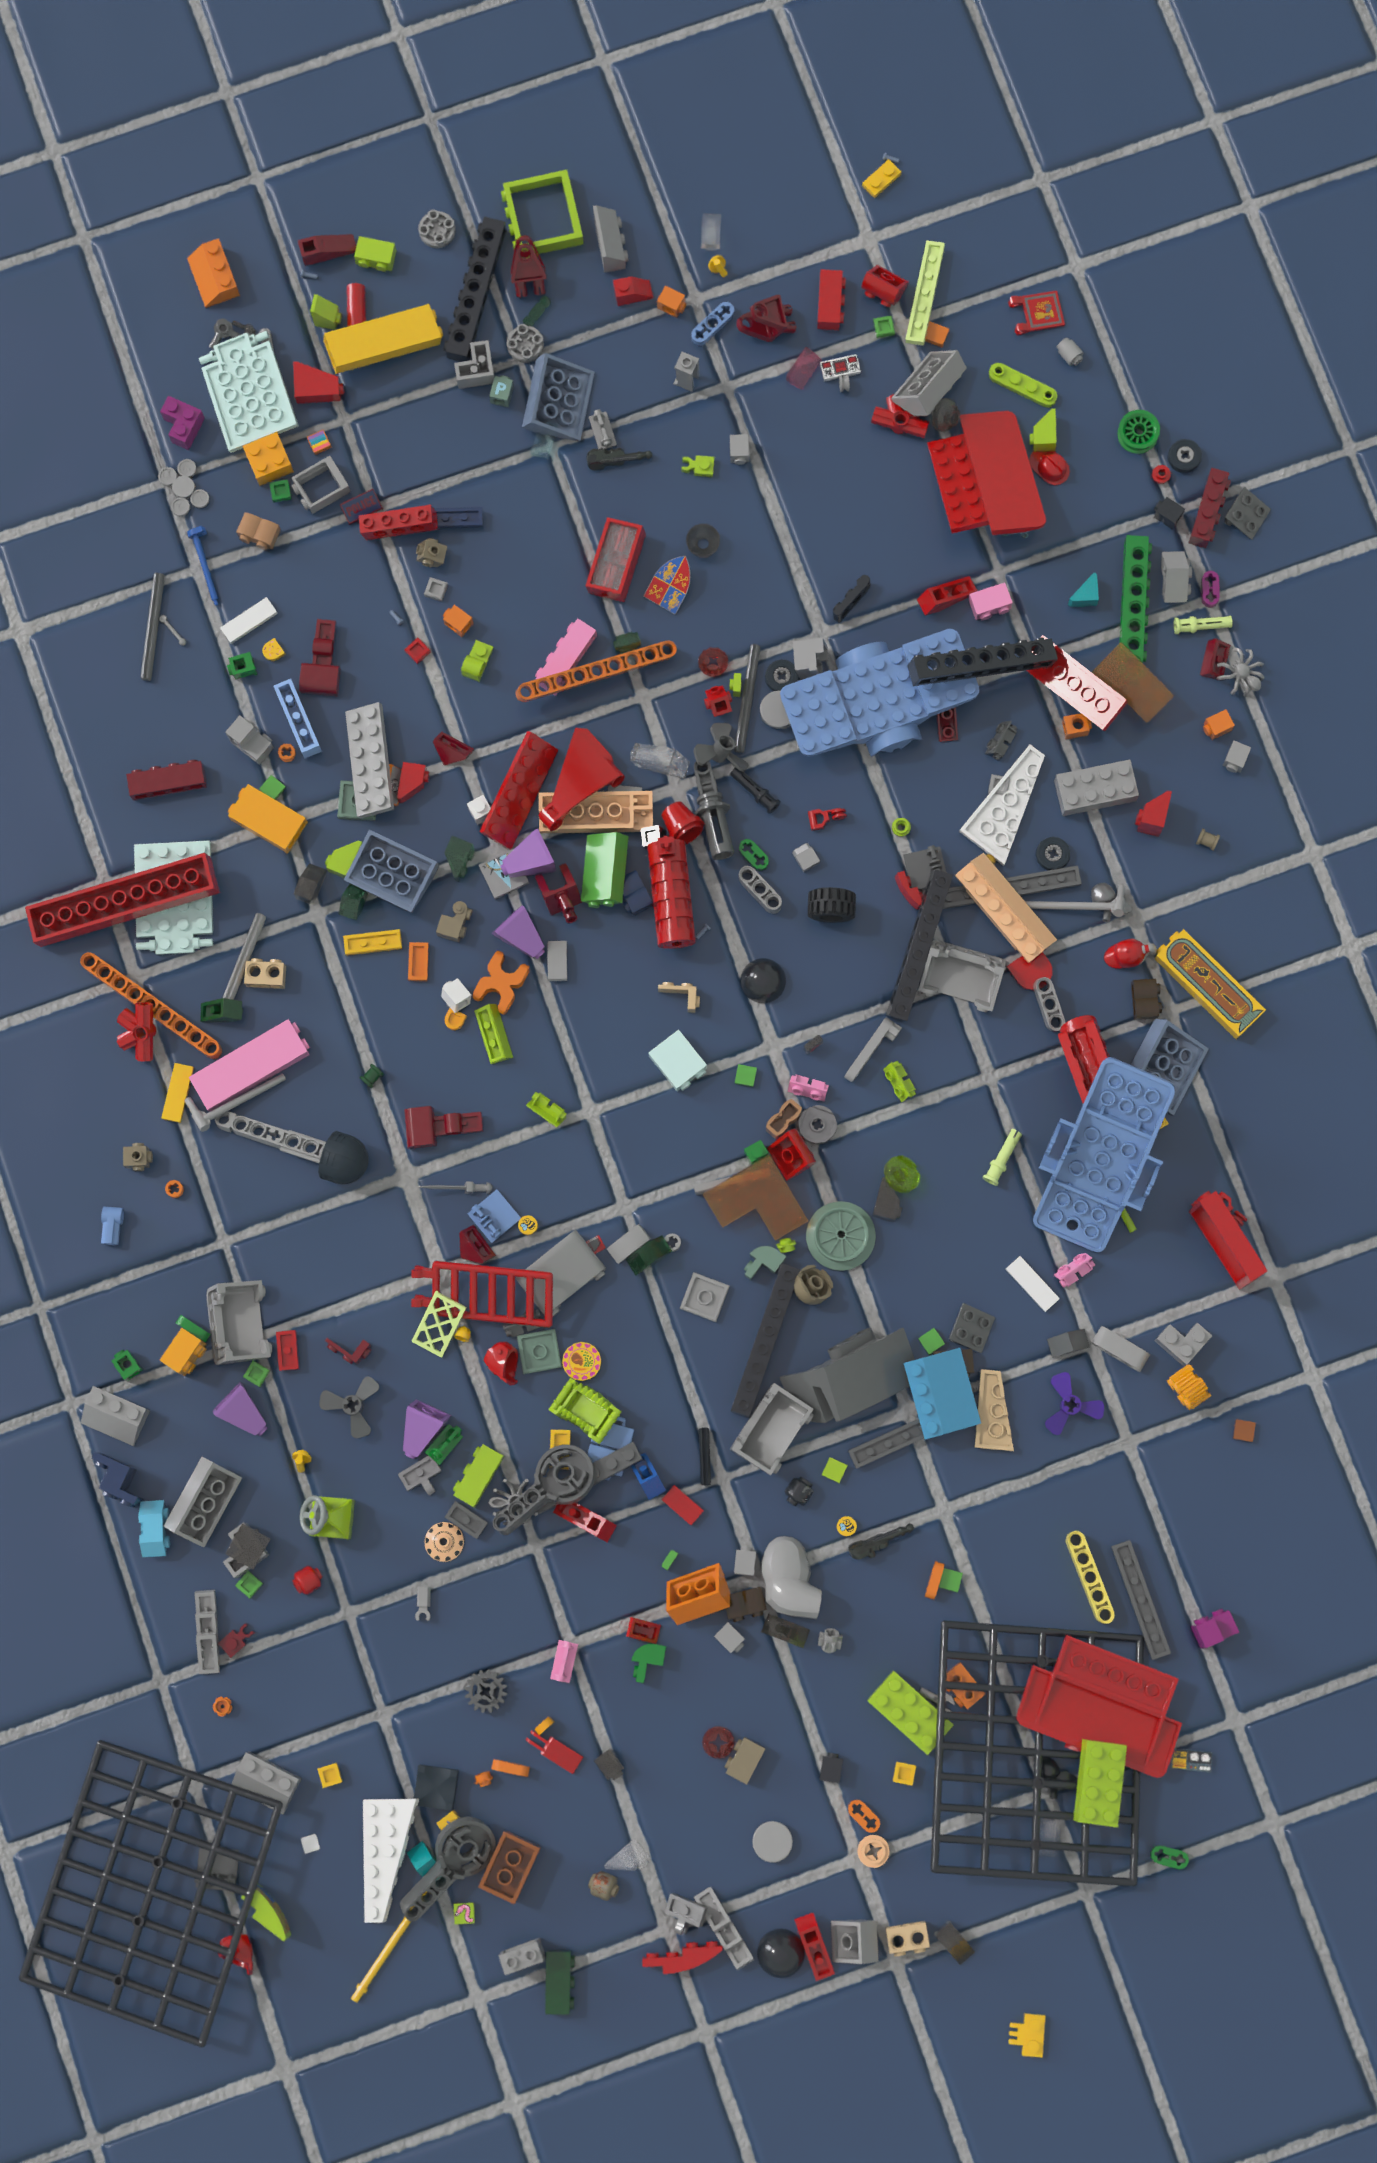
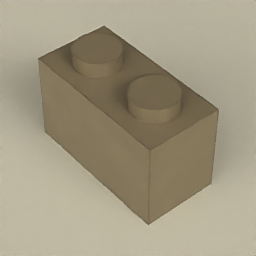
[724,1737,765,1785]

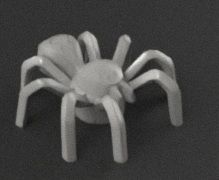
[1217,648,1265,696]
[489,1479,538,1525]

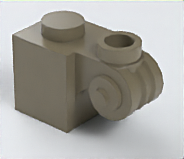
[436,901,473,942]

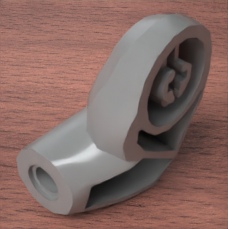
[761,1536,822,1619]

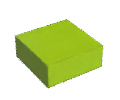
[822,1457,848,1483]

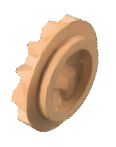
[857,1835,890,1868]

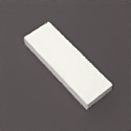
[220,597,278,644]
[1005,1256,1060,1312]

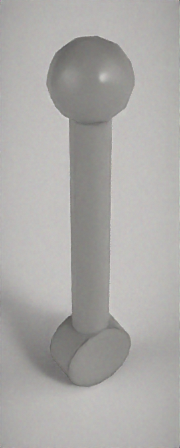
[159,615,186,646]

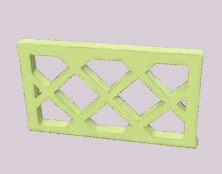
[412,1291,467,1358]

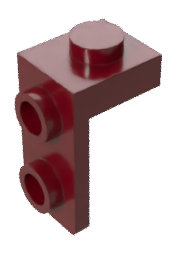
[325,1338,372,1365]

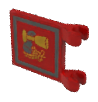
[1008,291,1065,335]

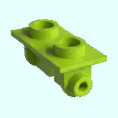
[883,1061,916,1102]
[526,1092,567,1128]

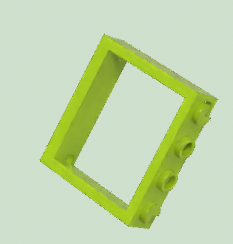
[501,170,584,254]

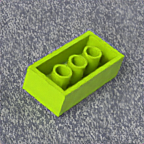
[867,1671,953,1755]
[1073,1739,1127,1827]

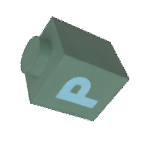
[489,376,514,407]

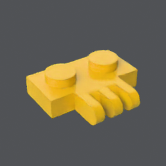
[1009,2013,1045,2057]

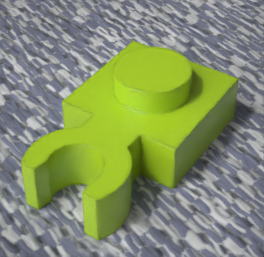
[682,455,714,477]

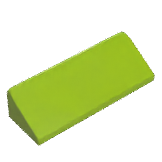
[474,1004,513,1064]

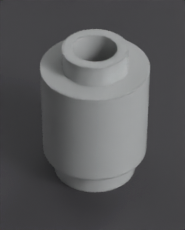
[1057,338,1084,366]

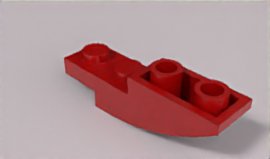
[642,1941,722,1974]

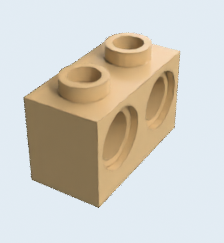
[244,958,286,989]
[885,1921,930,1956]

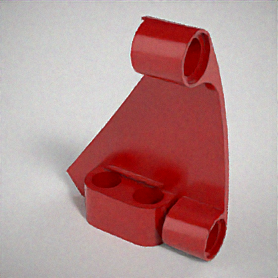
[538,728,625,831]

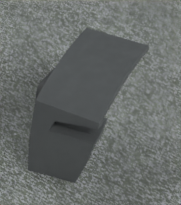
[779,1327,915,1423]

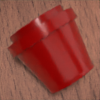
[661,801,704,845]

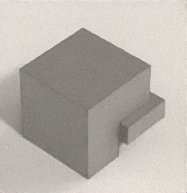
[793,638,829,679]

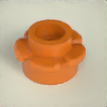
[213,1697,232,1716]
[474,1771,493,1787]

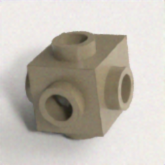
[416,538,447,567]
[123,1143,153,1171]

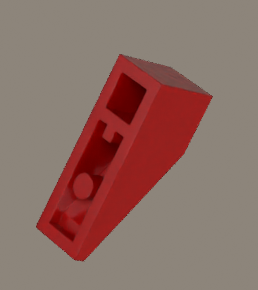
[917,576,977,616]
[553,1503,617,1543]
[794,1913,835,1981]

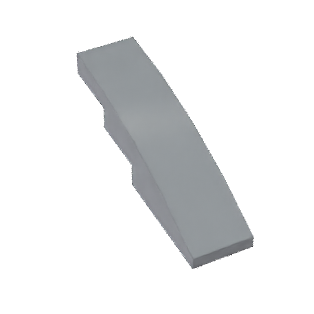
[195,1590,220,1674]
[694,1886,755,1970]

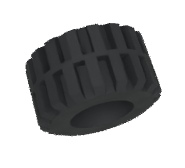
[808,887,856,923]

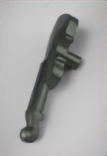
[587,448,652,471]
[848,1524,914,1560]

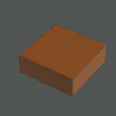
[1233,1419,1256,1442]

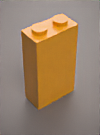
[228,784,308,854]

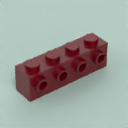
[1188,468,1231,548]

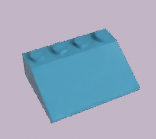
[904,1348,981,1439]

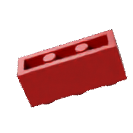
[817,269,846,330]

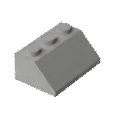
[593,205,628,273]
[81,1386,150,1446]
[232,1751,302,1815]

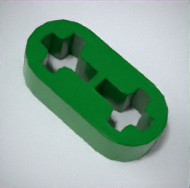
[739,839,769,871]
[175,1315,211,1343]
[1150,1845,1189,1869]

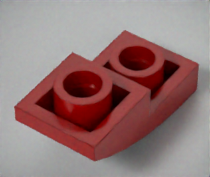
[895,871,923,910]

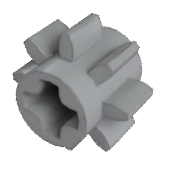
[818,1628,843,1653]

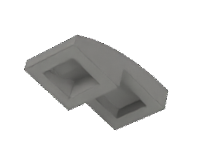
[548,941,567,981]
[607,1224,651,1264]

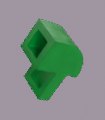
[631,1644,666,1683]

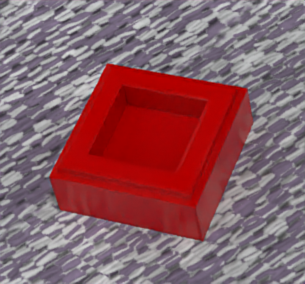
[404,638,431,665]

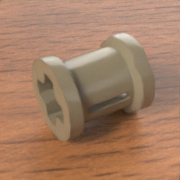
[1196,828,1220,851]

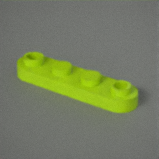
[989,363,1057,407]

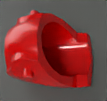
[483,1341,518,1385]
[218,1933,253,1975]

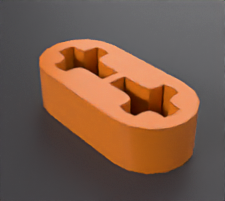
[925,1561,945,1600]
[491,1759,530,1777]
[848,1799,880,1833]

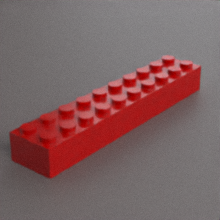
[25,852,220,947]

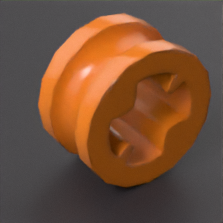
[278,744,296,762]
[165,1180,184,1198]

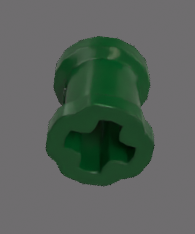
[359,1064,384,1089]

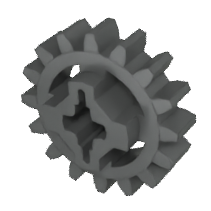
[465,1670,508,1713]

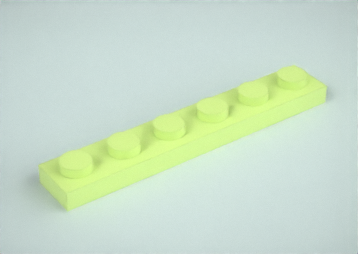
[905,241,945,346]

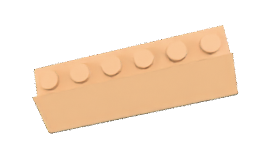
[539,791,653,833]
[955,853,1057,963]

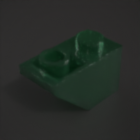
[444,836,475,882]
[339,884,369,920]
[626,1235,672,1276]

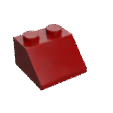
[1135,790,1172,837]

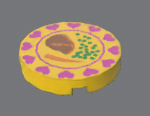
[562,1342,601,1381]

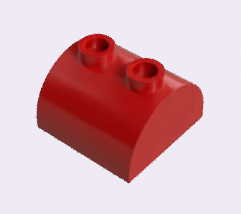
[861,265,909,307]
[767,1128,816,1181]

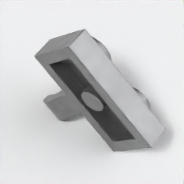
[398,1456,442,1495]
[665,1893,708,1935]

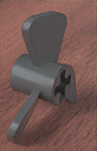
[694,723,749,772]
[319,1377,379,1439]

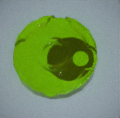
[884,1155,920,1193]

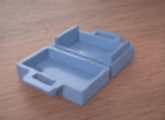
[587,1417,635,1481]

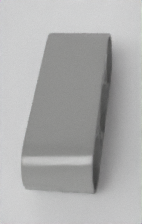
[739,866,782,914]
[1033,977,1065,1031]
[1091,1326,1150,1372]

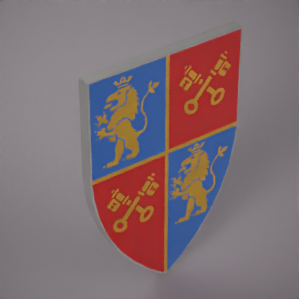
[644,556,691,615]

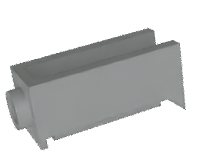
[673,352,699,392]

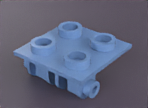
[467,1190,521,1243]

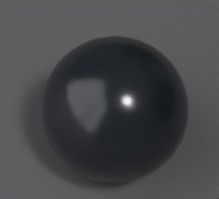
[740,958,786,1003]
[757,1929,805,1978]

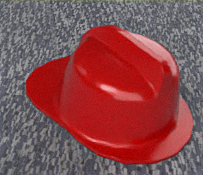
[1029,451,1070,485]

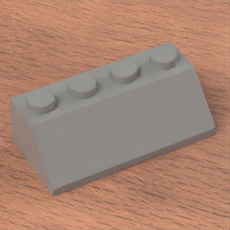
[891,350,967,416]

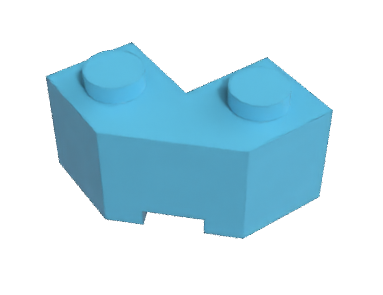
[138,1500,170,1557]

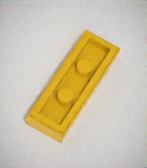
[343,929,402,956]
[161,1063,194,1123]

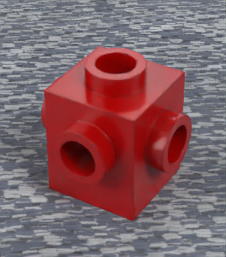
[704,685,732,717]

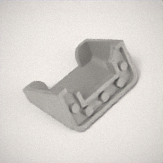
[918,940,1006,1012]
[516,1230,607,1316]
[207,1280,272,1365]
[730,1383,814,1475]

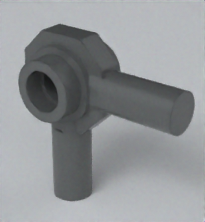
[209,318,240,349]

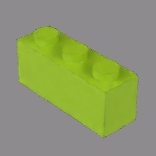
[453,1444,504,1508]

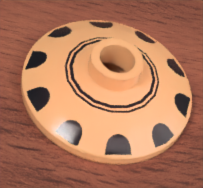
[425,1522,464,1562]

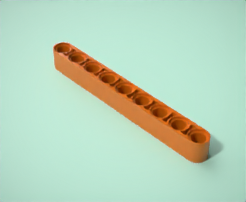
[515,641,677,702]
[80,952,222,1059]

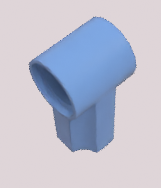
[101,1206,124,1245]

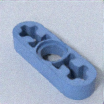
[691,302,734,346]

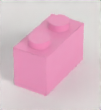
[968,583,1012,620]

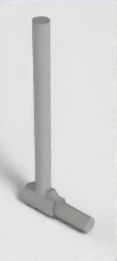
[1025,885,1125,917]
[184,1073,286,1132]

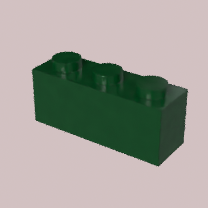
[545,1950,575,2015]

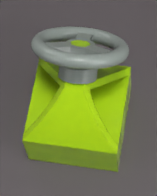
[300,1495,355,1540]

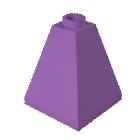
[500,829,556,878]
[492,905,545,959]
[213,1382,267,1436]
[403,1399,451,1459]

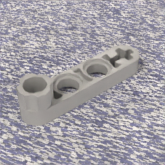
[844,1017,902,1082]

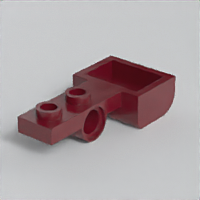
[299,619,341,696]
[404,1106,484,1149]

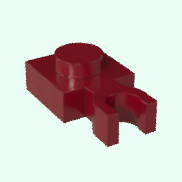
[218,1623,255,1658]

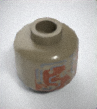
[588,1871,619,1901]

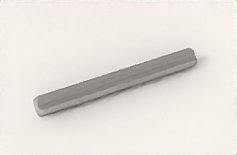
[223,913,266,1000]

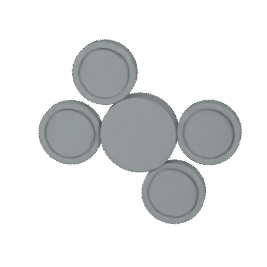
[158,459,209,516]

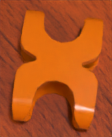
[473,950,530,1015]

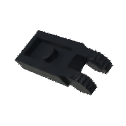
[833,575,871,623]

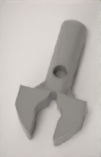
[919,1688,955,1712]

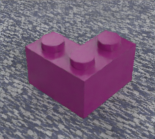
[160,396,205,450]
[1191,1608,1239,1648]

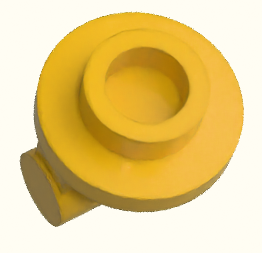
[708,255,728,277]
[292,1450,312,1473]

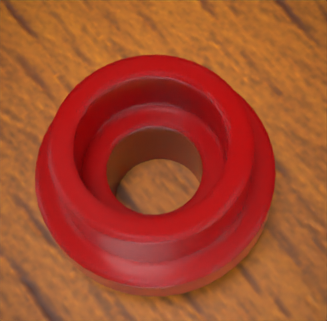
[1152,465,1171,484]

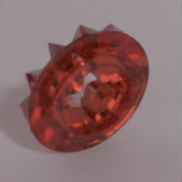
[698,647,728,677]
[702,1726,734,1759]

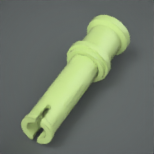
[1174,616,1232,635]
[982,1129,1022,1186]

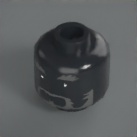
[785,1476,813,1507]

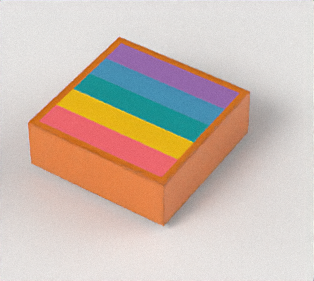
[307,430,332,455]

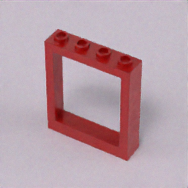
[1189,1191,1268,1290]

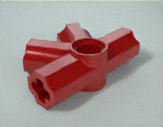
[871,394,929,438]
[117,1002,156,1062]

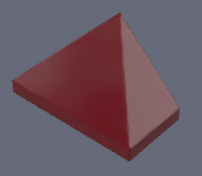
[433,732,474,765]
[459,1225,496,1264]

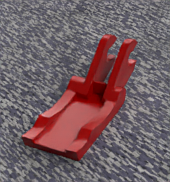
[525,1730,584,1774]

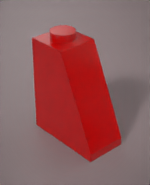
[293,362,344,404]

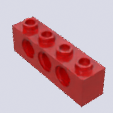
[359,505,438,540]

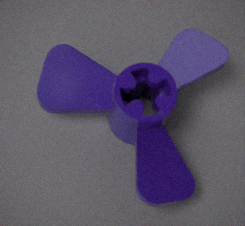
[1045,1372,1104,1435]

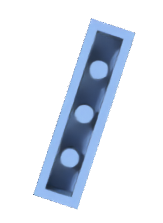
[274,679,322,758]

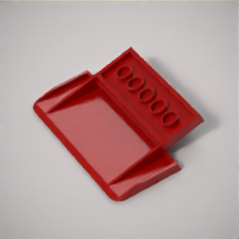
[927,411,1046,535]
[1016,1635,1182,1778]

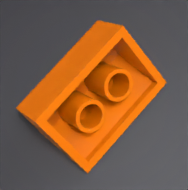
[187,238,240,308]
[666,1563,730,1625]

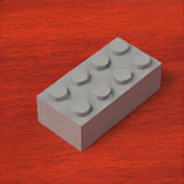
[1054,760,1139,816]
[164,1457,242,1548]

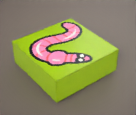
[454,1902,475,1924]

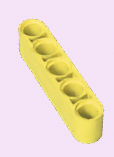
[1066,1531,1115,1624]

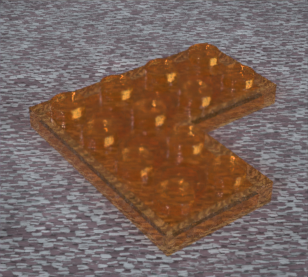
[1091,642,1175,723]
[702,1155,808,1240]

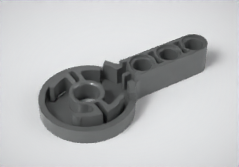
[493,1445,595,1535]
[400,1817,496,1921]

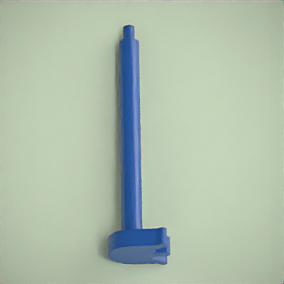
[187,525,219,606]

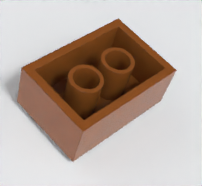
[478,1830,541,1904]

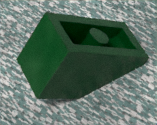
[200,998,243,1022]

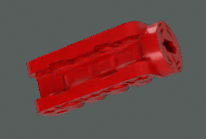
[647,836,696,949]
[1058,1015,1110,1103]

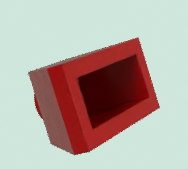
[613,277,653,306]
[397,762,430,803]

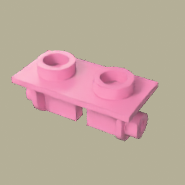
[787,1074,829,1101]
[1054,1253,1095,1288]
[550,1640,578,1683]

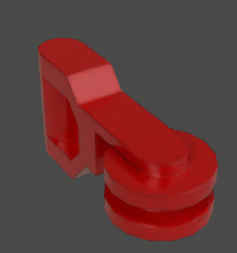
[808,808,847,831]
[1219,1191,1247,1226]

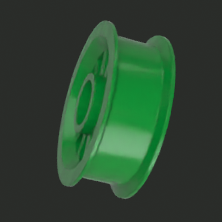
[1117,410,1160,454]

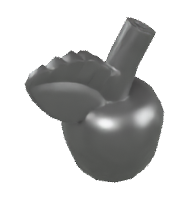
[1091,883,1133,923]

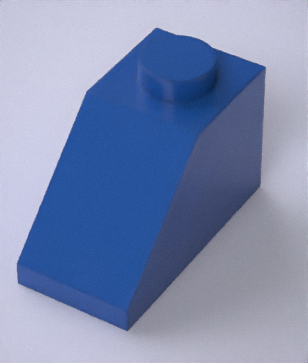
[631,1452,666,1500]

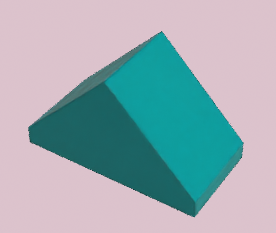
[1068,572,1099,607]
[407,1841,440,1881]

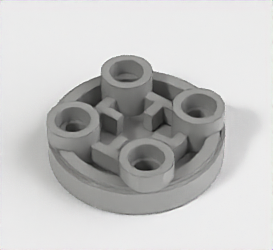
[419,210,456,248]
[507,324,544,363]
[760,691,790,729]
[753,1821,793,1862]

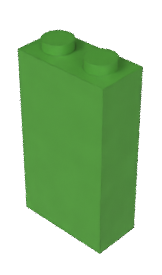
[581,832,629,908]

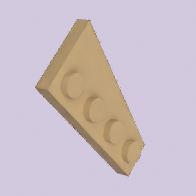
[974,1369,1014,1451]

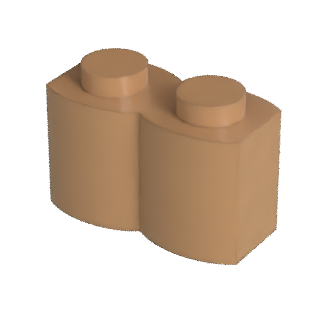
[236,512,281,550]
[766,1099,802,1139]

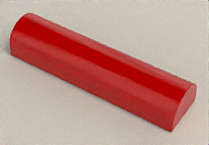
[347,283,366,327]

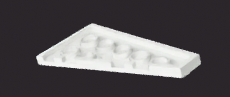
[959,744,1045,866]
[363,1799,419,1923]

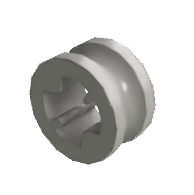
[839,375,850,392]
[663,1234,681,1252]

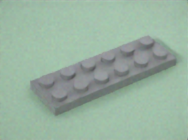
[345,702,394,819]

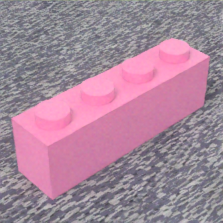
[535,618,597,696]

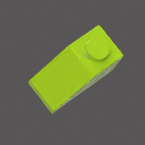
[310,294,342,330]
[1029,409,1056,452]
[325,840,362,878]

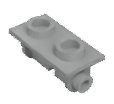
[589,409,617,449]

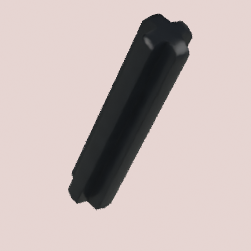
[699,1427,711,1486]

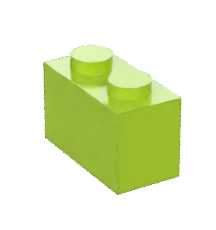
[354,236,397,272]

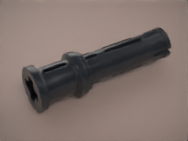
[730,767,781,814]

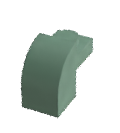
[744,1246,786,1280]

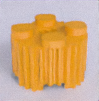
[1167,1364,1211,1410]

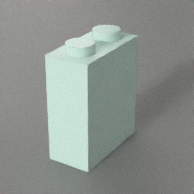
[648,1029,707,1091]

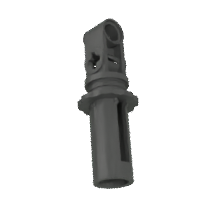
[694,762,734,860]

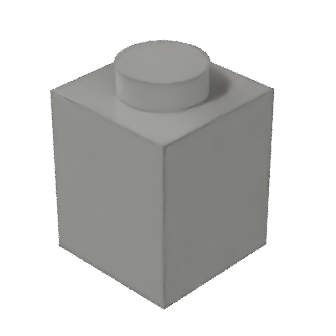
[730,434,749,465]
[1223,741,1251,773]
[734,1546,756,1576]
[714,1623,745,1653]

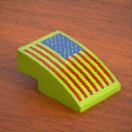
[241,1884,291,1941]

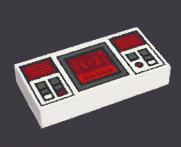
[820,355,861,382]

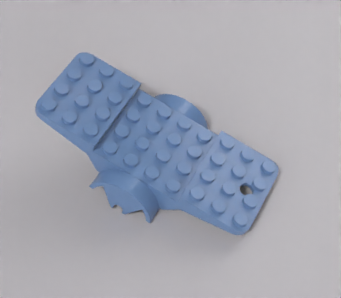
[780,629,979,757]
[1033,1057,1175,1252]

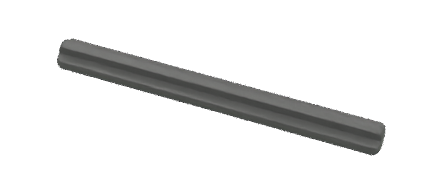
[141,573,164,681]
[734,644,760,753]

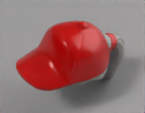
[1104,938,1157,969]

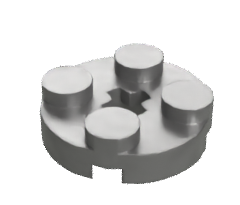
[798,1105,837,1144]

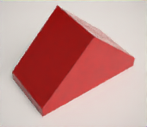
[626,1617,661,1644]

